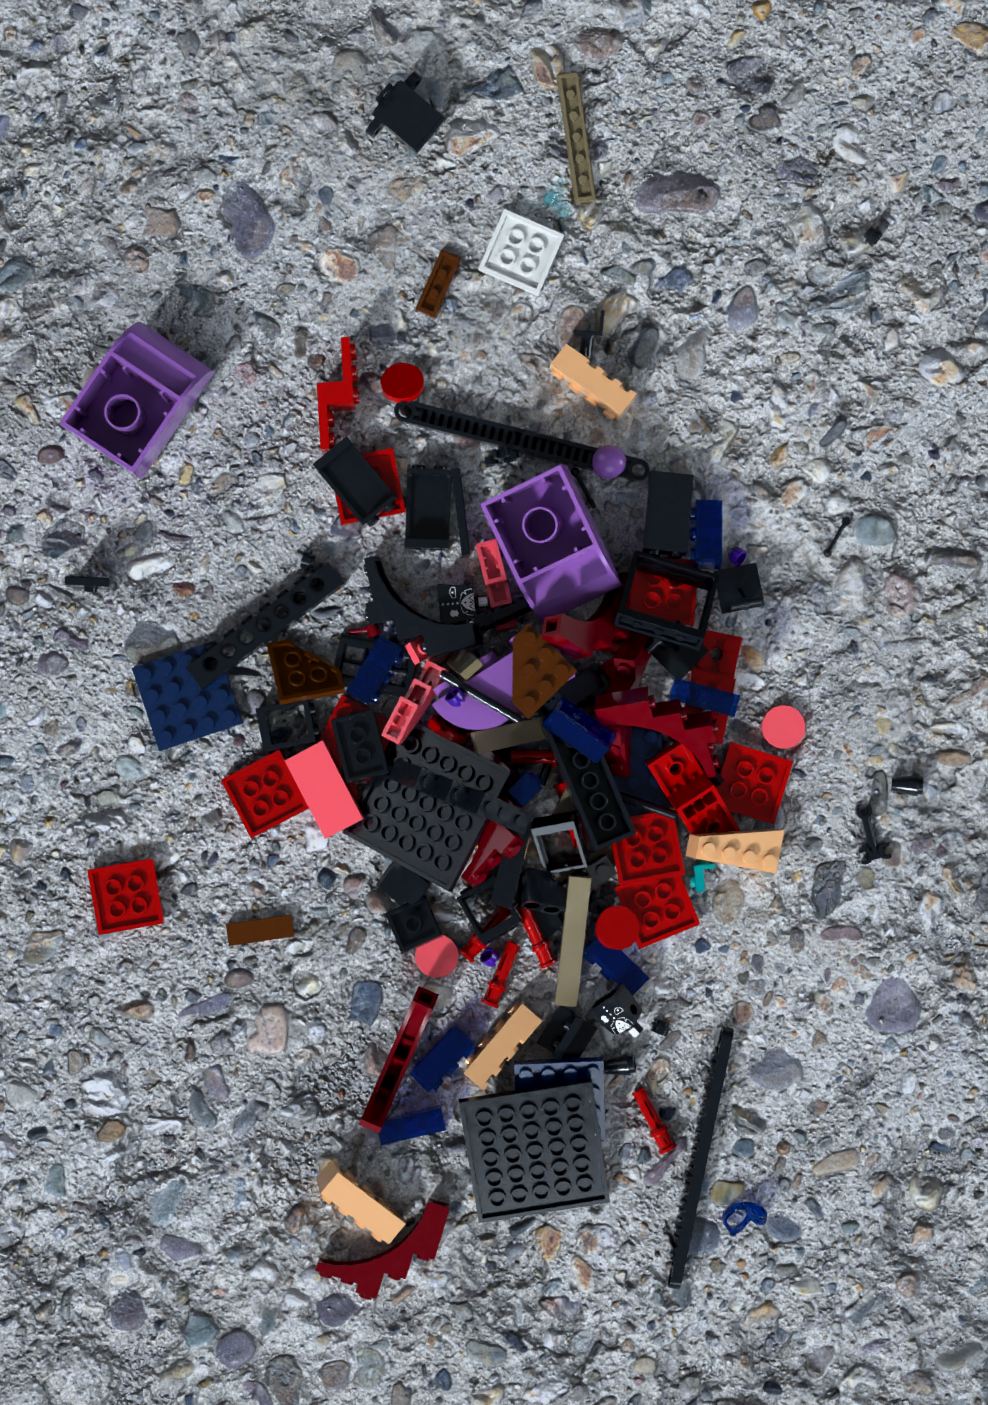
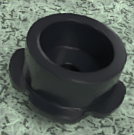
[863,226,883,247]
[300,550,316,571]
[588,897,609,918]
[651,1019,672,1037]

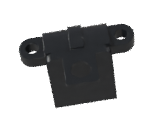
[365,71,446,154]

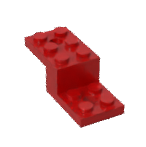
[317,337,360,455]
[684,630,742,744]
[645,741,740,834]

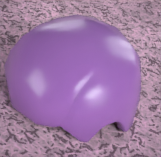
[591,445,627,479]

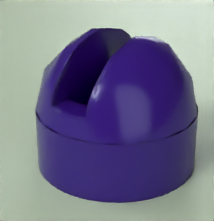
[728,547,747,566]
[445,687,465,707]
[480,947,500,967]

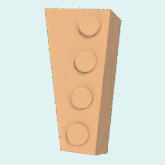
[550,344,637,421]
[685,828,784,874]
[464,1002,542,1091]
[316,1158,406,1244]

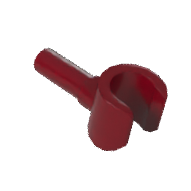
[348,625,381,638]

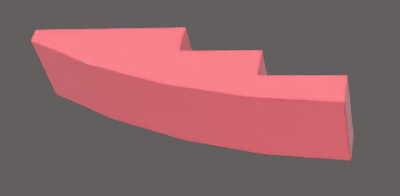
[475,539,518,633]
[381,660,448,745]

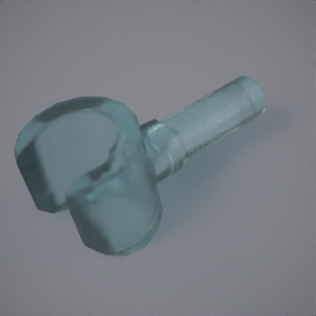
[543,191,568,218]

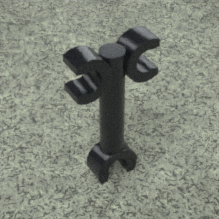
[485,446,516,468]
[855,805,892,865]

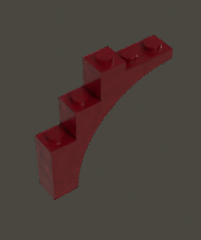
[541,571,631,660]
[599,631,652,777]
[595,686,720,778]
[461,743,525,887]
[359,986,439,1133]
[315,1198,450,1300]

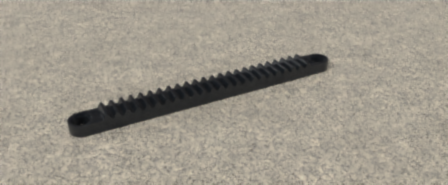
[394,401,650,482]
[668,1026,734,1290]

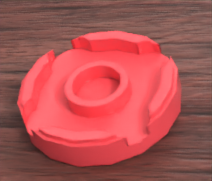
[761,705,806,749]
[415,934,459,978]

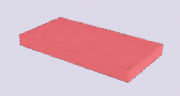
[285,740,364,839]

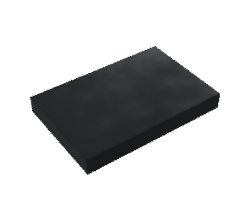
[331,709,390,784]

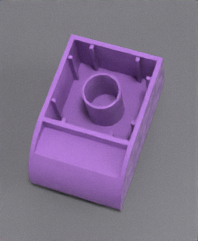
[59,322,215,480]
[480,464,623,623]
[432,633,575,731]

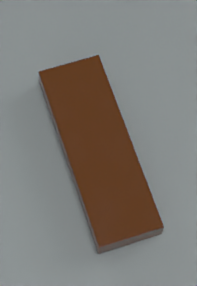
[415,250,461,319]
[226,914,295,946]

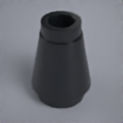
[891,775,923,796]
[604,1053,636,1076]

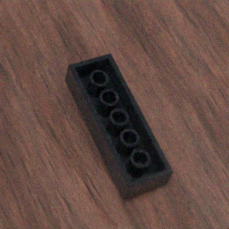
[541,710,636,851]

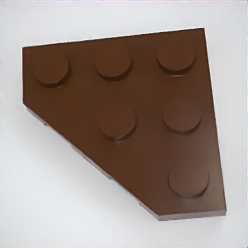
[512,623,577,719]
[266,639,345,705]

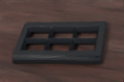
[335,633,415,697]

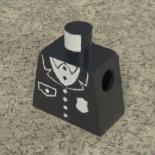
[437,584,488,624]
[588,983,643,1037]

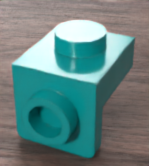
[689,860,716,892]

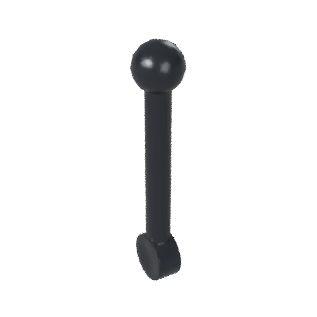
[571,468,596,509]
[823,517,851,557]

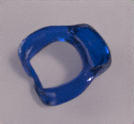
[722,1202,767,1237]

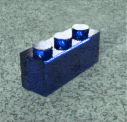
[690,499,722,570]
[346,635,405,706]
[667,678,740,718]
[542,696,617,764]
[506,772,542,807]
[583,935,650,996]
[409,1024,475,1093]
[378,1105,447,1146]

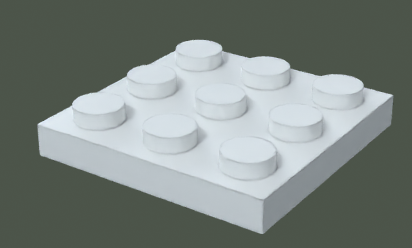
[478,209,564,296]

